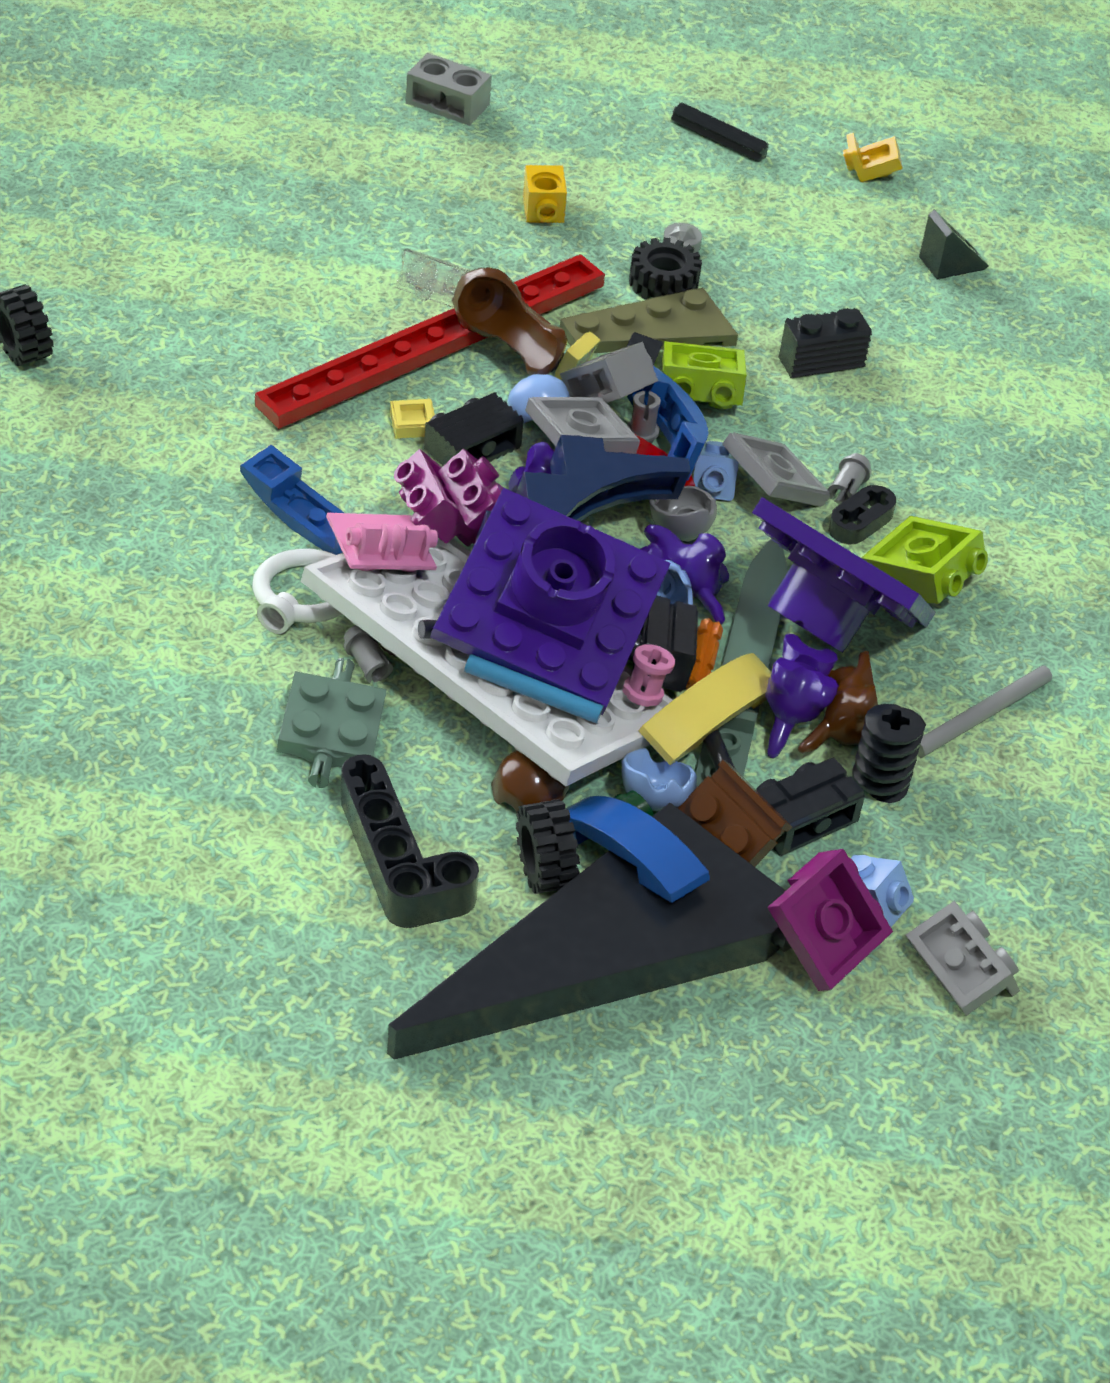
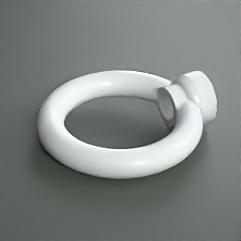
[252,549,342,634]

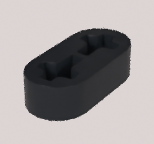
[828,485,897,545]

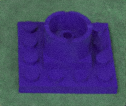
[430,487,671,715]
[752,497,936,653]

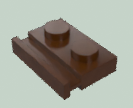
[678,760,792,867]

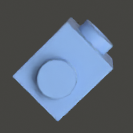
[693,441,739,501]
[851,855,914,927]

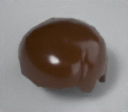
[491,750,569,813]

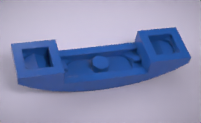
[627,366,708,480]
[240,445,344,555]
[566,796,710,903]

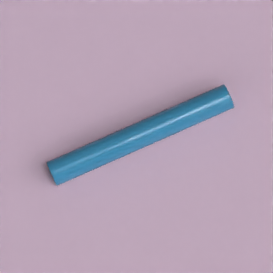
[464,654,604,724]

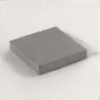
[525,397,640,454]
[722,432,831,507]

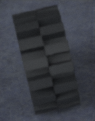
[629,237,702,300]
[0,284,54,366]
[516,799,580,894]

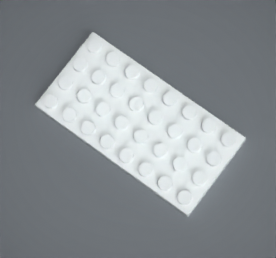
[301,538,673,786]

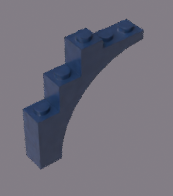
[476,435,691,541]

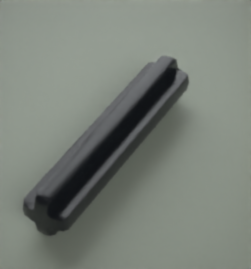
[671,102,769,162]

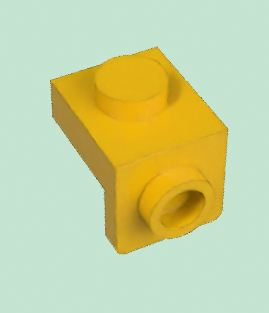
[843,132,903,182]

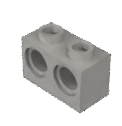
[406,53,492,126]
[560,342,658,403]

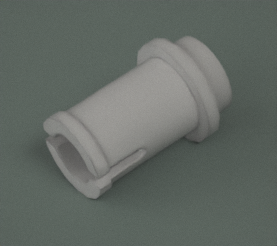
[627,391,661,443]
[828,453,872,504]
[344,625,393,683]

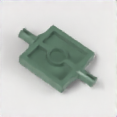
[276,658,387,788]

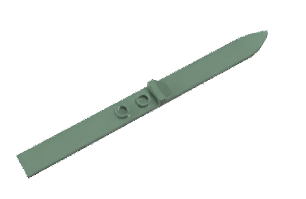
[695,539,788,789]

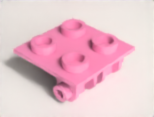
[326,513,438,572]

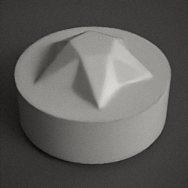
[663,223,702,252]

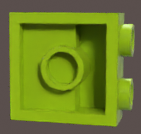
[662,341,747,409]
[861,515,988,604]

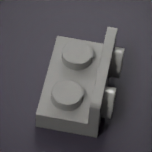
[906,900,1020,1016]

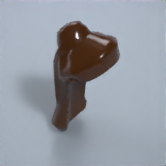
[452,267,568,376]

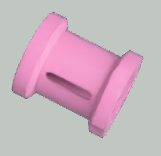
[622,644,675,707]

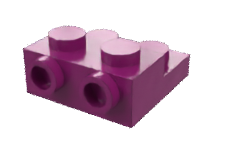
[394,449,477,547]
[438,449,503,534]
[767,849,893,991]

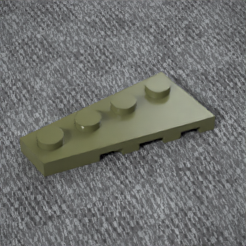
[560,288,738,353]

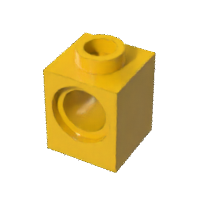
[523,165,567,223]

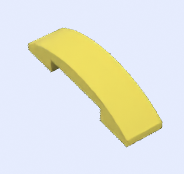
[638,653,772,765]

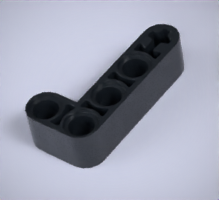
[341,754,479,928]

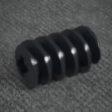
[852,703,926,803]

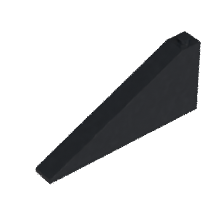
[387,803,792,1060]

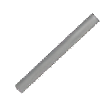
[918,665,1052,758]

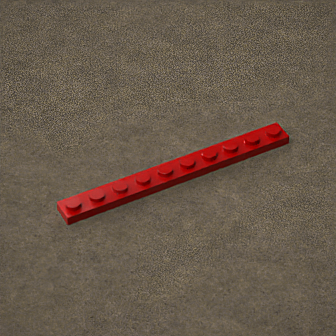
[255,254,605,429]

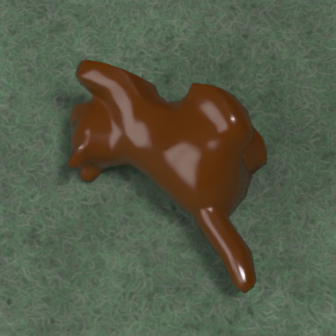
[798,651,878,754]

